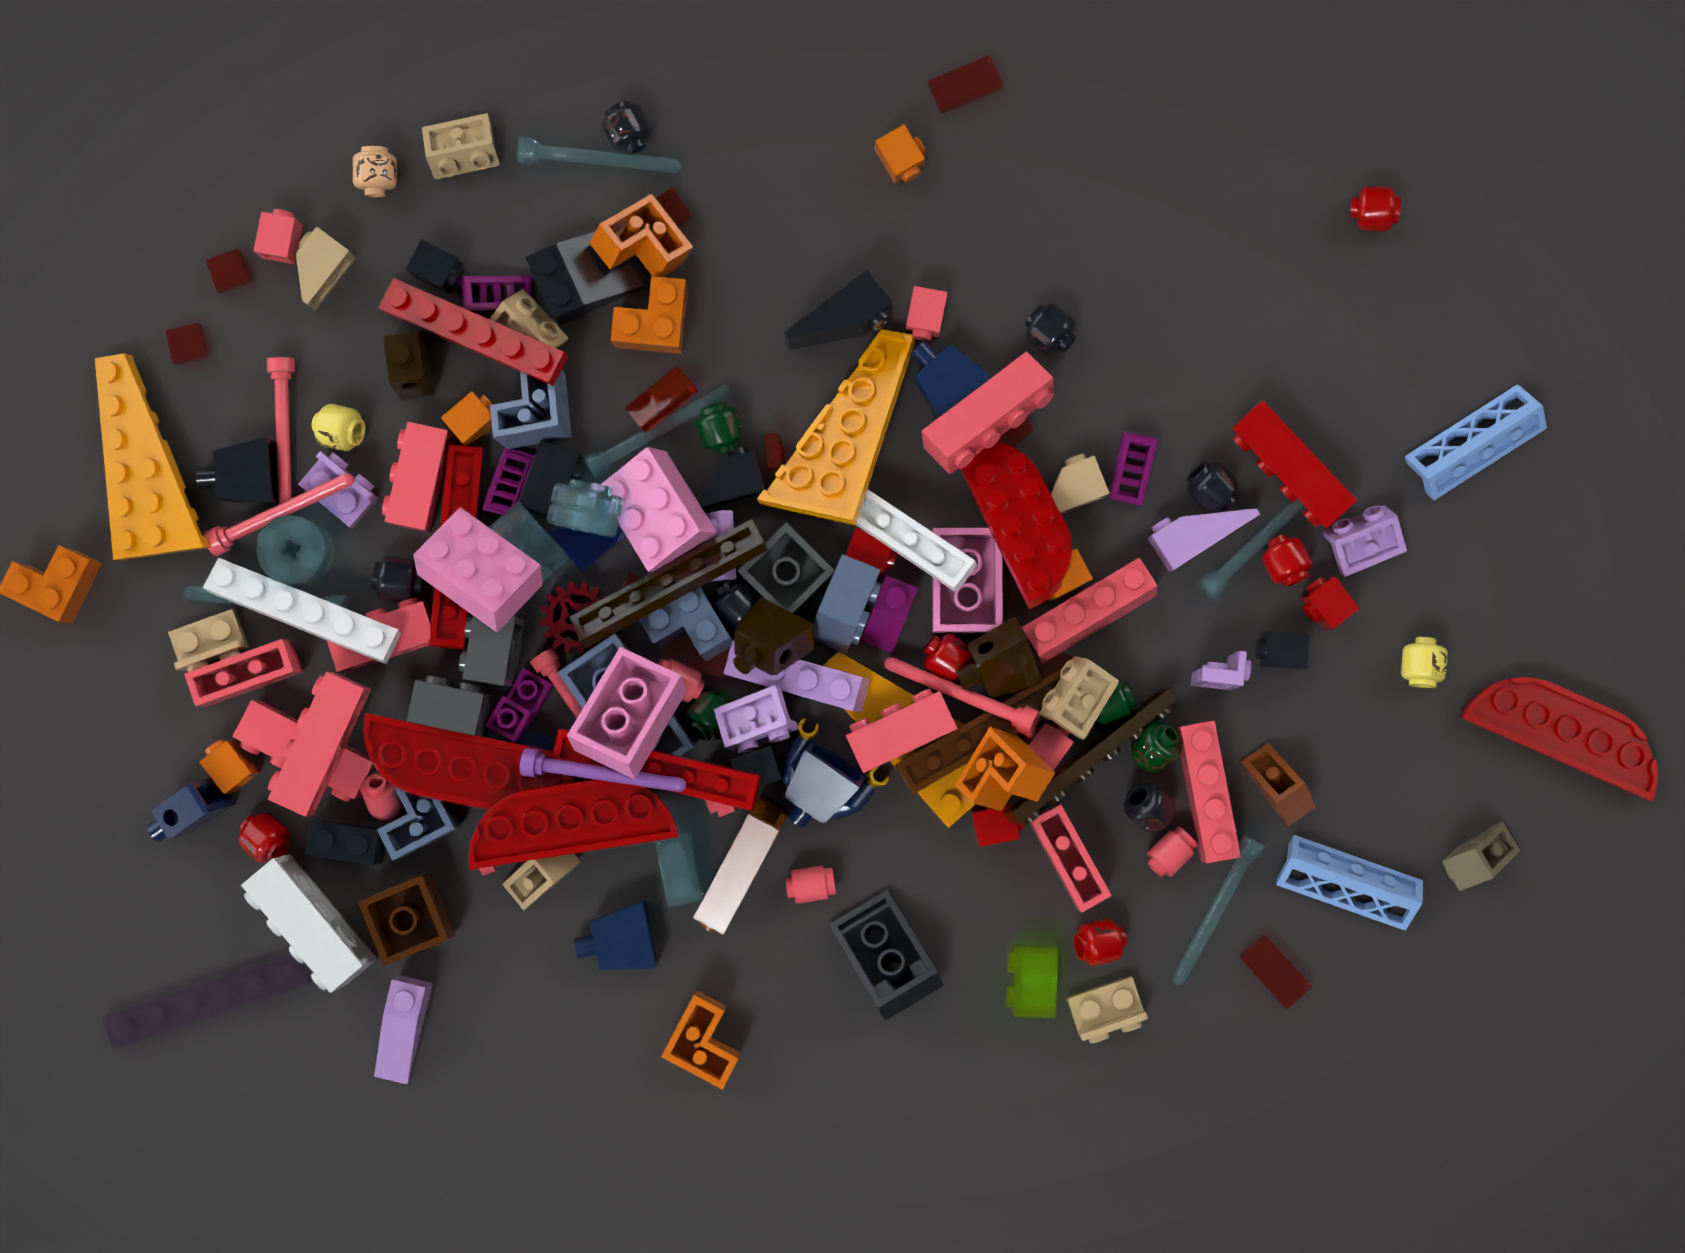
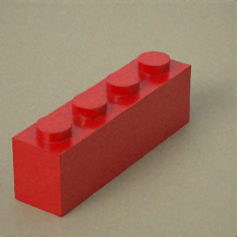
[1232,400,1358,528]

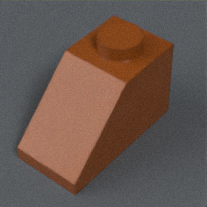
[1241,743,1316,826]

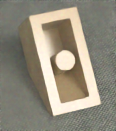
[296,227,356,311]
[1050,453,1110,514]
[502,854,581,911]

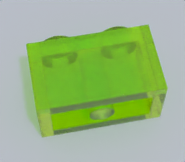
[1006,944,1058,1018]

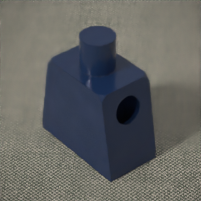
[911,341,992,419]
[147,777,236,842]
[574,900,658,970]

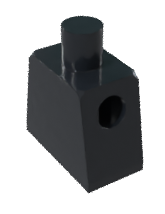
[196,437,278,506]

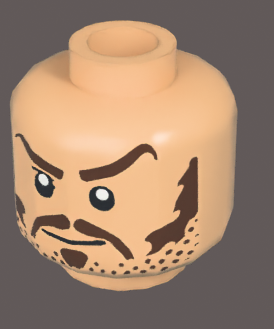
[353,146,397,197]

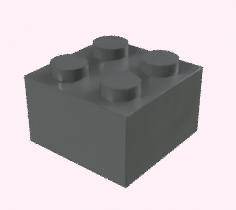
[738,522,835,614]
[459,616,525,687]
[406,675,494,736]

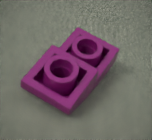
[485,668,554,743]

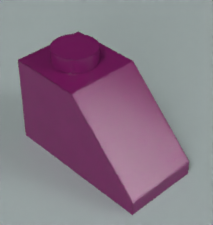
[861,576,918,653]

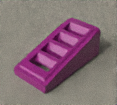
[460,275,532,313]
[1109,430,1158,506]
[482,447,535,521]

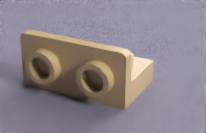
[422,113,500,179]
[490,290,568,348]
[168,609,249,672]
[1040,656,1119,740]
[1066,976,1148,1043]

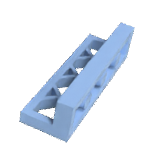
[1404,384,1547,500]
[1276,835,1423,931]

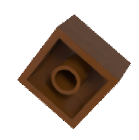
[358,873,455,966]

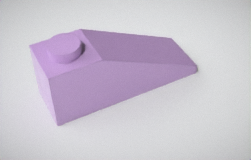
[1147,508,1260,572]
[374,975,433,1084]

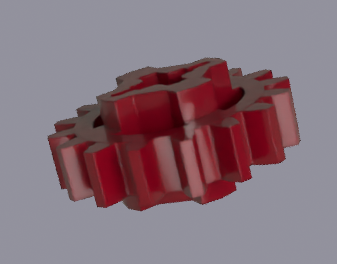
[539,581,607,655]

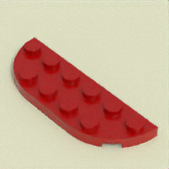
[959,442,1072,609]
[1459,677,1658,801]
[363,713,563,810]
[469,779,679,870]

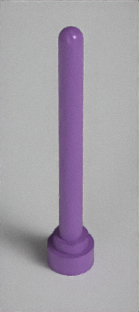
[520,748,686,792]

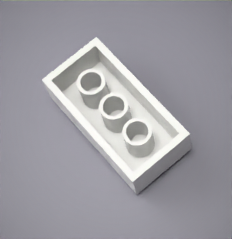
[241,854,378,993]

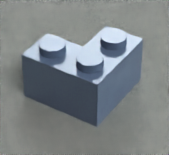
[490,370,572,449]
[814,554,882,654]
[639,587,733,662]
[377,786,461,861]

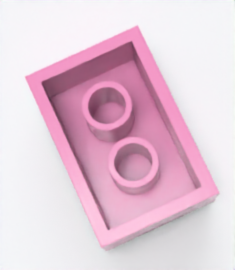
[597,447,718,572]
[413,507,543,632]
[932,528,1003,633]
[567,647,687,780]

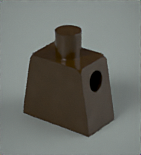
[384,331,435,400]
[733,597,815,675]
[955,617,1043,698]

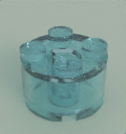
[257,516,335,587]

